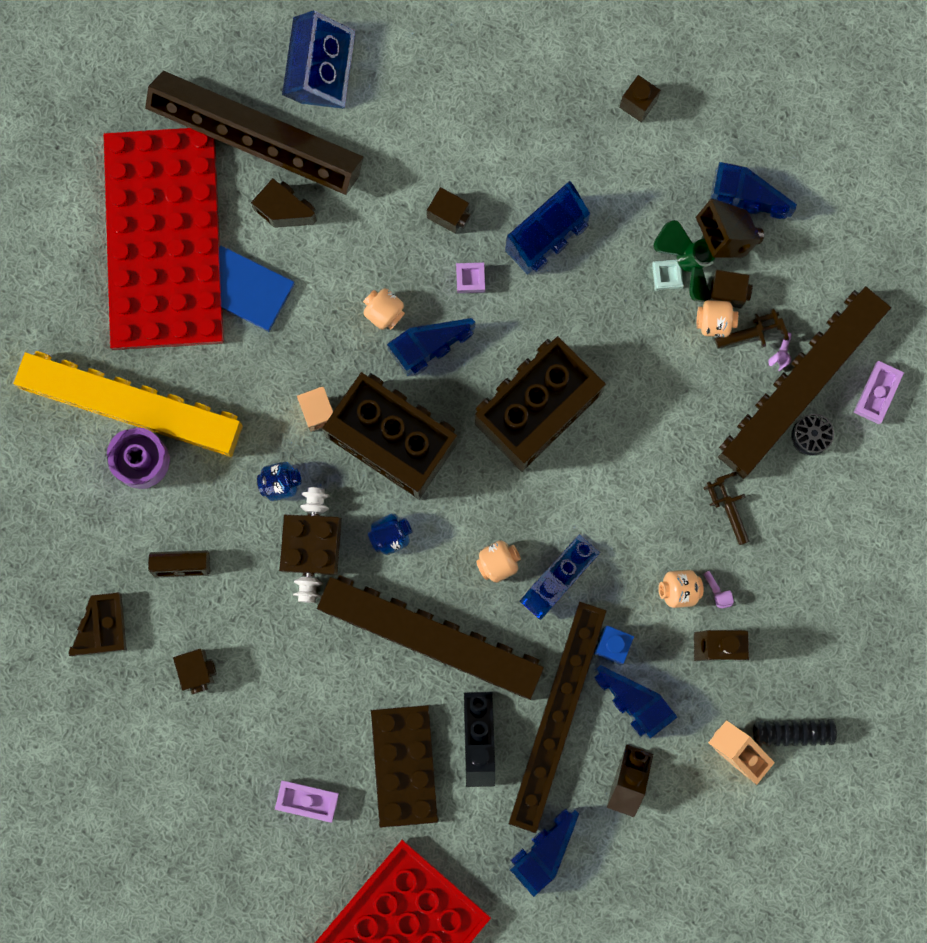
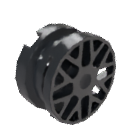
[791,414,834,456]

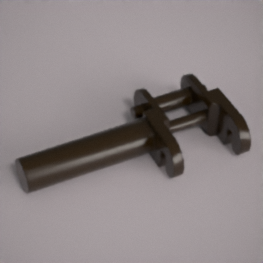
[714,308,789,349]
[703,472,750,546]

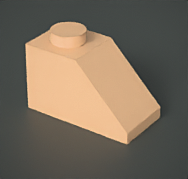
[708,720,775,785]

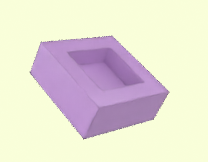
[456,262,485,293]

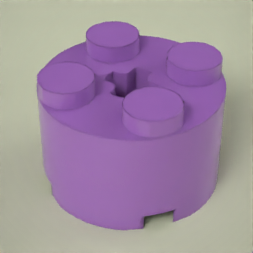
[107,428,170,489]

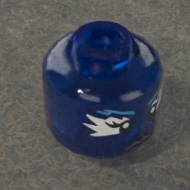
[257,462,302,501]
[368,513,413,555]

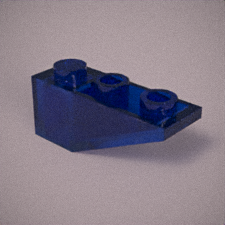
[710,162,797,219]
[387,318,475,376]
[519,534,601,620]
[594,665,677,739]
[509,808,579,897]

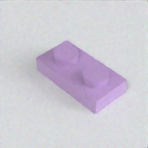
[853,361,904,424]
[275,780,339,823]

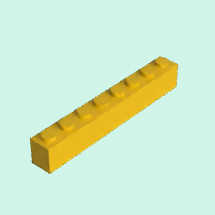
[13,351,243,457]

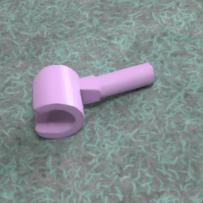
[768,332,792,372]
[703,571,734,608]

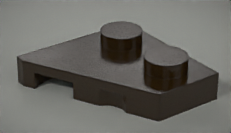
[69,592,127,657]

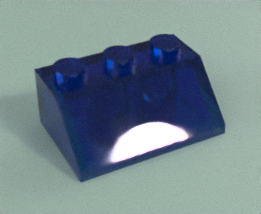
[282,10,355,109]
[505,181,590,275]

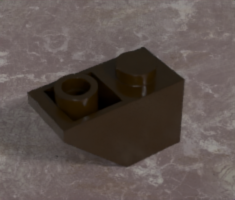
[251,178,317,228]
[607,744,654,817]

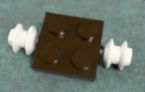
[279,487,342,603]

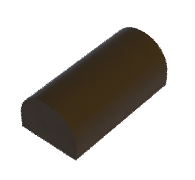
[148,550,210,578]

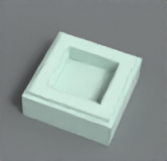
[652,260,684,291]

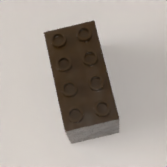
[475,336,606,472]
[322,372,457,500]

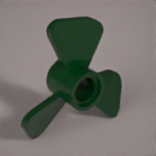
[654,220,715,302]

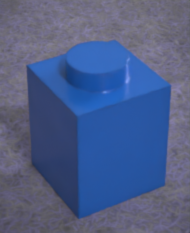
[594,626,634,665]

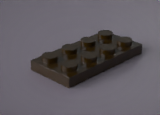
[371,705,438,828]

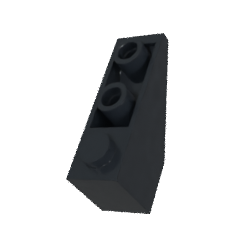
[464,692,495,787]

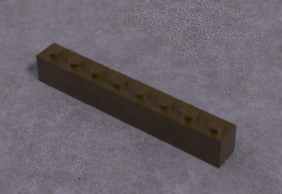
[145,70,364,195]
[718,286,892,479]
[317,575,544,700]

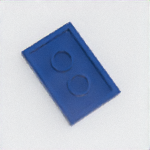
[219,245,295,332]

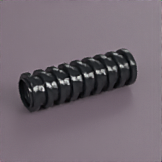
[753,719,837,747]

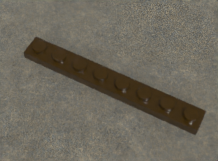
[508,601,607,833]

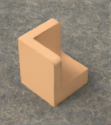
[297,387,333,432]

